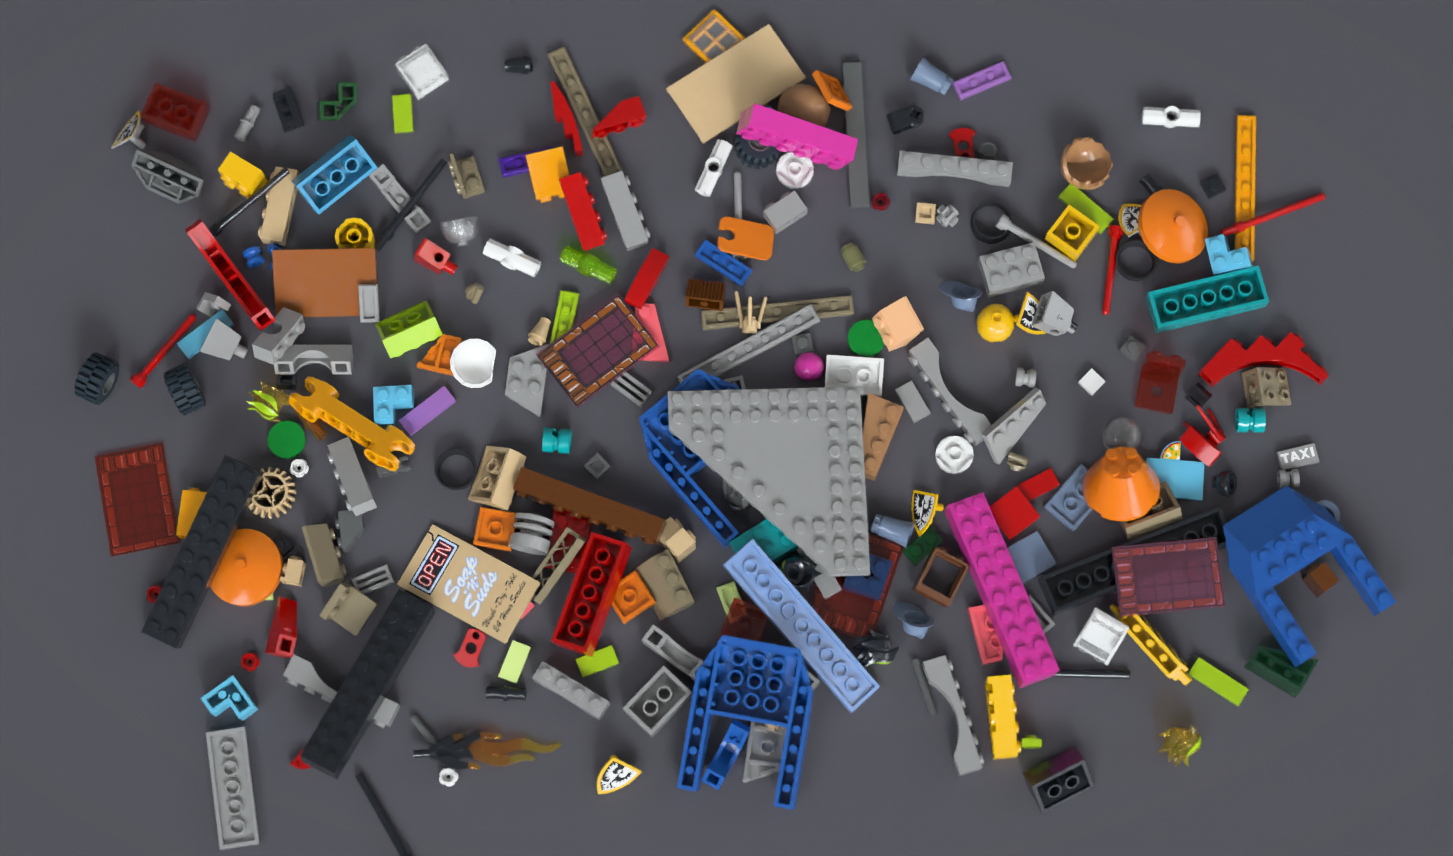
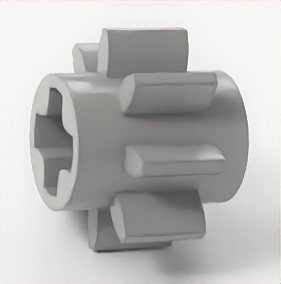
[936,204,959,228]

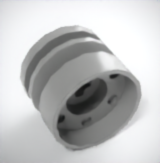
[508,513,555,555]

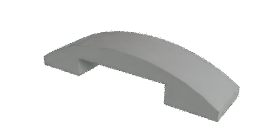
[369,164,431,233]

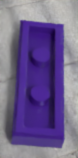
[499,146,554,178]

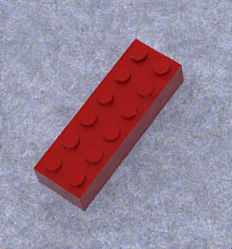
[551,532,632,657]

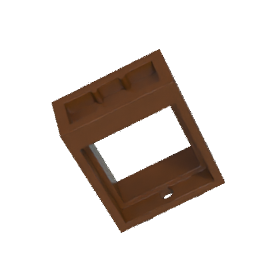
[911,546,970,608]

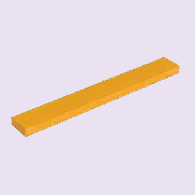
[1234,115,1256,262]

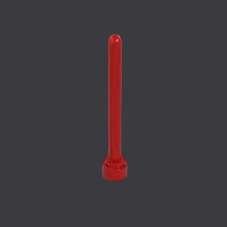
[1102,225,1123,315]
[130,314,196,389]

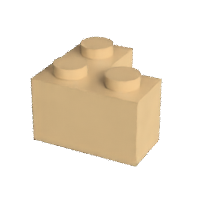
[659,516,696,564]

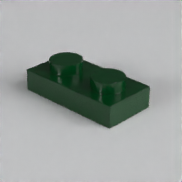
[902,526,944,566]

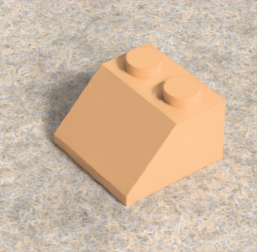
[872,296,924,352]

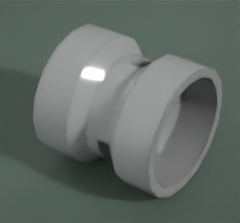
[1015,367,1037,388]
[1277,469,1300,489]

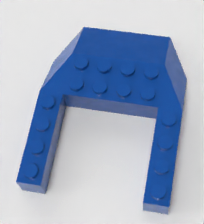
[639,369,741,549]
[1223,486,1396,667]
[677,635,813,810]

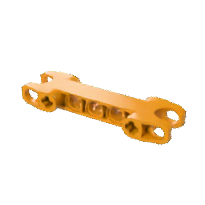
[288,376,415,471]

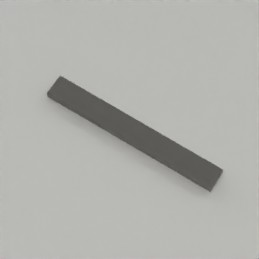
[843,62,869,208]

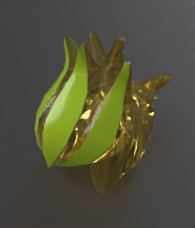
[247,380,290,422]
[1158,725,1202,767]

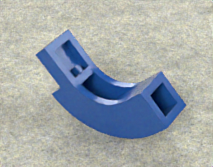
[702,719,751,790]

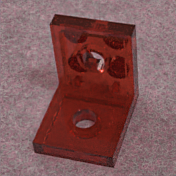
[1134,351,1186,414]

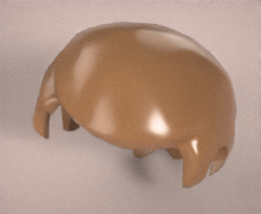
[777,84,830,127]
[1060,137,1113,190]

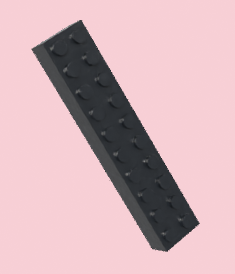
[141,455,264,649]
[1038,506,1227,616]
[300,589,435,780]

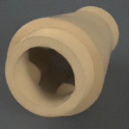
[528,317,551,347]

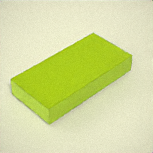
[392,94,414,133]
[576,645,619,678]

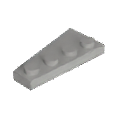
[981,387,1046,465]

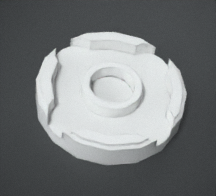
[776,152,814,189]
[935,436,974,474]

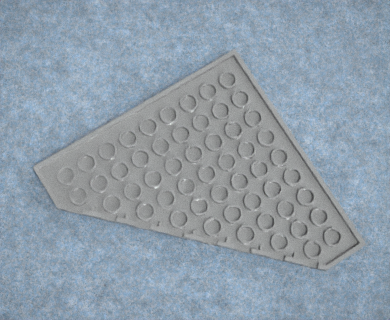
[667,387,870,577]

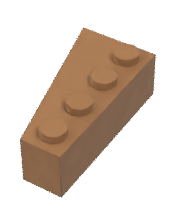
[863,393,904,481]

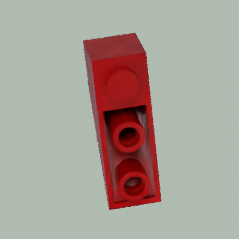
[591,96,647,138]
[265,596,297,658]

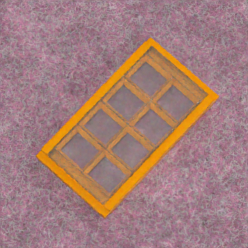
[682,10,745,63]

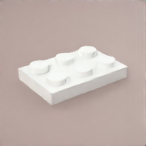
[825,355,884,397]

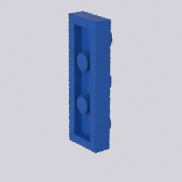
[695,240,752,287]

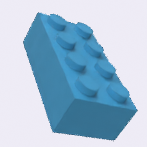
[291,135,377,215]

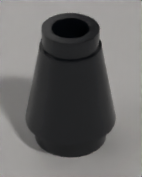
[505,56,533,75]

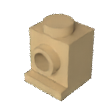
[280,556,306,587]

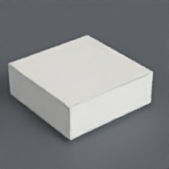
[1078,368,1106,396]

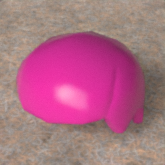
[794,352,825,381]

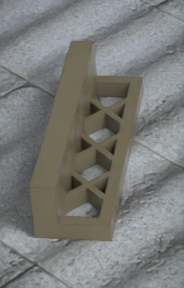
[532,527,586,604]

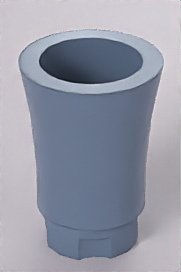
[910,57,954,95]
[871,514,915,548]

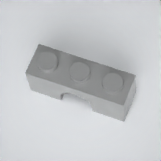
[252,307,305,365]

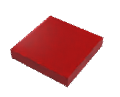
[990,486,1041,540]

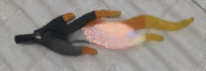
[414,732,562,770]

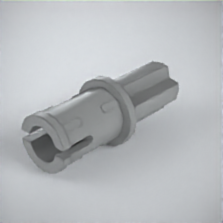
[234,105,260,142]

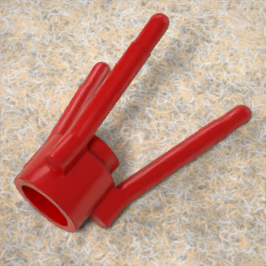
[1183,405,1227,446]

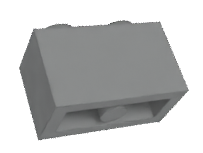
[763,191,807,234]

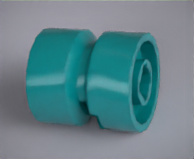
[1235,408,1266,433]
[542,427,572,454]

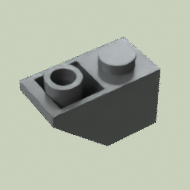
[335,510,365,553]

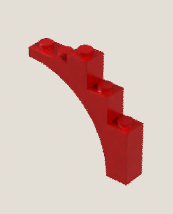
[185,219,276,331]
[1198,332,1329,387]

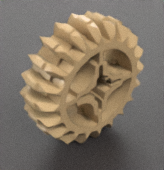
[248,467,297,519]

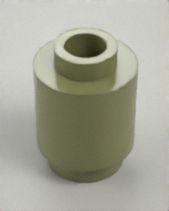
[841,243,867,272]

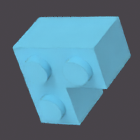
[1205,234,1253,276]
[373,385,415,429]
[201,675,259,721]

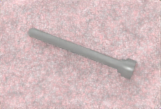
[732,171,747,260]
[995,214,1077,268]

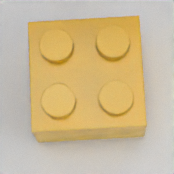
[218,152,268,199]
[1045,205,1100,262]

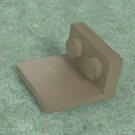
[448,153,485,199]
[1242,367,1291,410]
[319,582,377,636]

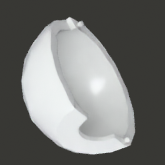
[450,339,496,388]

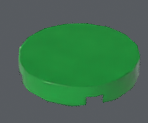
[847,320,884,358]
[267,421,306,459]

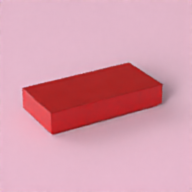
[1017,468,1060,501]

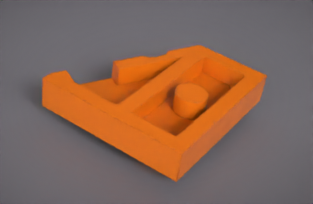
[417,334,462,376]

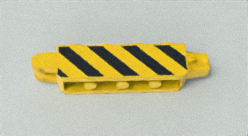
[1109,604,1192,686]

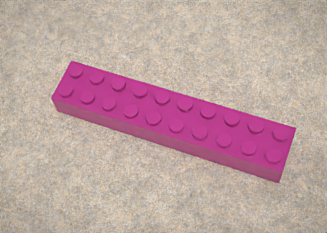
[944,492,1060,688]

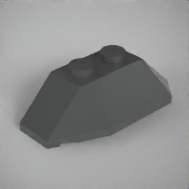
[131,148,205,204]

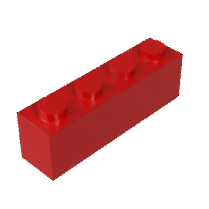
[558,172,607,251]

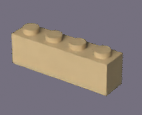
[258,166,299,247]

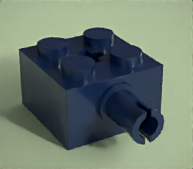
[843,554,893,601]

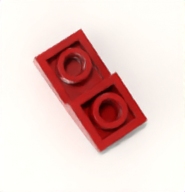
[1179,426,1222,467]

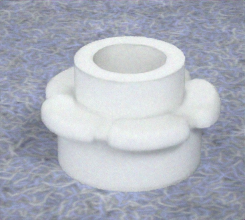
[290,459,309,478]
[439,767,458,787]

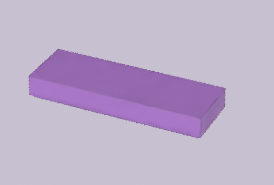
[952,61,1011,100]
[399,386,456,436]

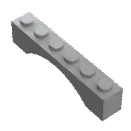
[897,151,1013,187]
[908,338,991,446]
[283,654,400,728]
[922,655,984,776]

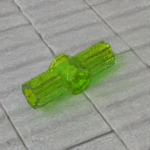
[559,246,617,285]

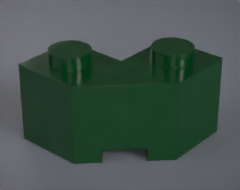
[317,82,357,121]

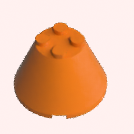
[1082,447,1160,521]

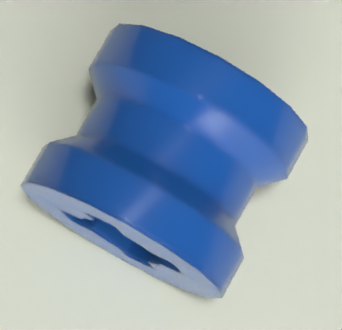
[242,246,265,268]

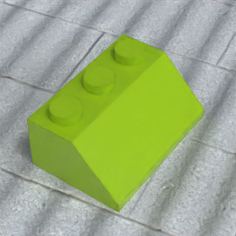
[375,300,443,359]

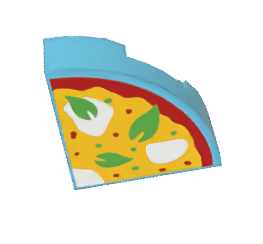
[1160,441,1181,460]

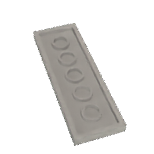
[206,726,260,850]

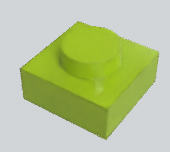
[1020,735,1042,749]

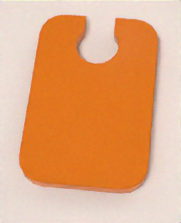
[717,217,774,260]

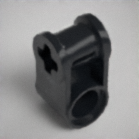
[886,106,924,134]

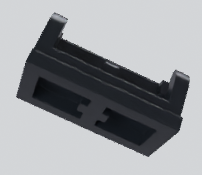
[273,87,304,132]

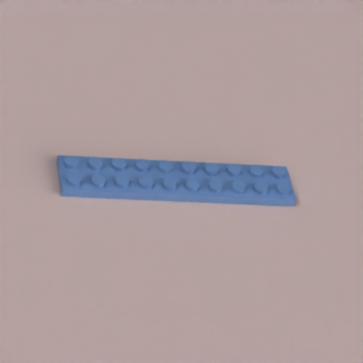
[723,539,880,713]

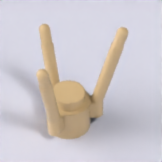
[734,291,767,334]

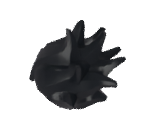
[779,556,822,591]
[853,629,899,668]

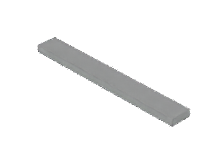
[677,304,820,383]

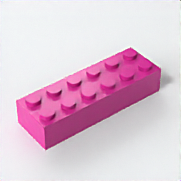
[736,103,858,170]

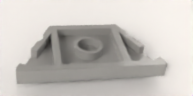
[505,344,550,417]
[743,721,787,782]

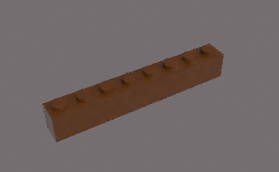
[513,467,667,545]

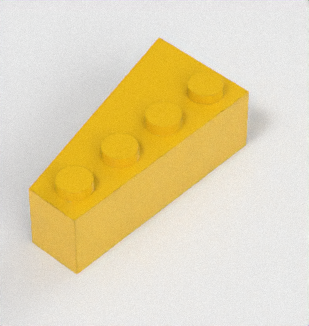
[985,675,1021,760]

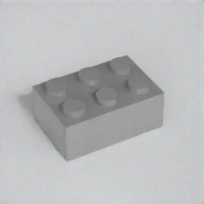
[978,242,1045,298]
[623,666,692,738]

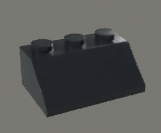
[1023,746,1094,814]

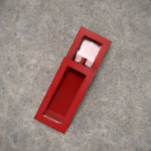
[624,248,669,309]

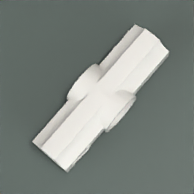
[1142,106,1200,128]
[695,140,733,197]
[483,239,541,277]

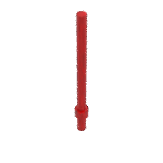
[1220,192,1325,236]

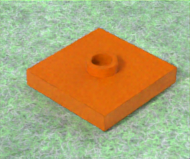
[812,70,852,111]
[473,507,517,552]
[612,570,657,624]

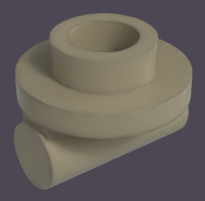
[465,282,484,304]
[1007,452,1029,471]

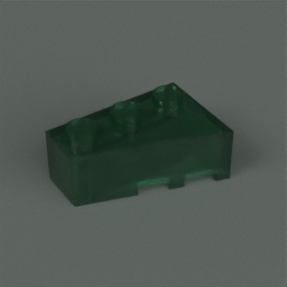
[1244,645,1318,698]

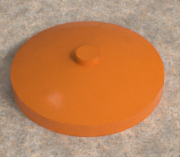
[1138,189,1208,263]
[210,529,283,606]

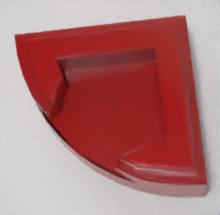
[290,749,312,769]

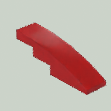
[550,81,583,156]

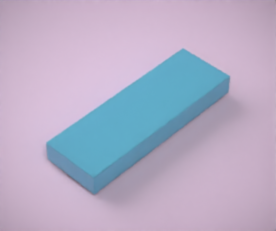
[177,309,234,359]

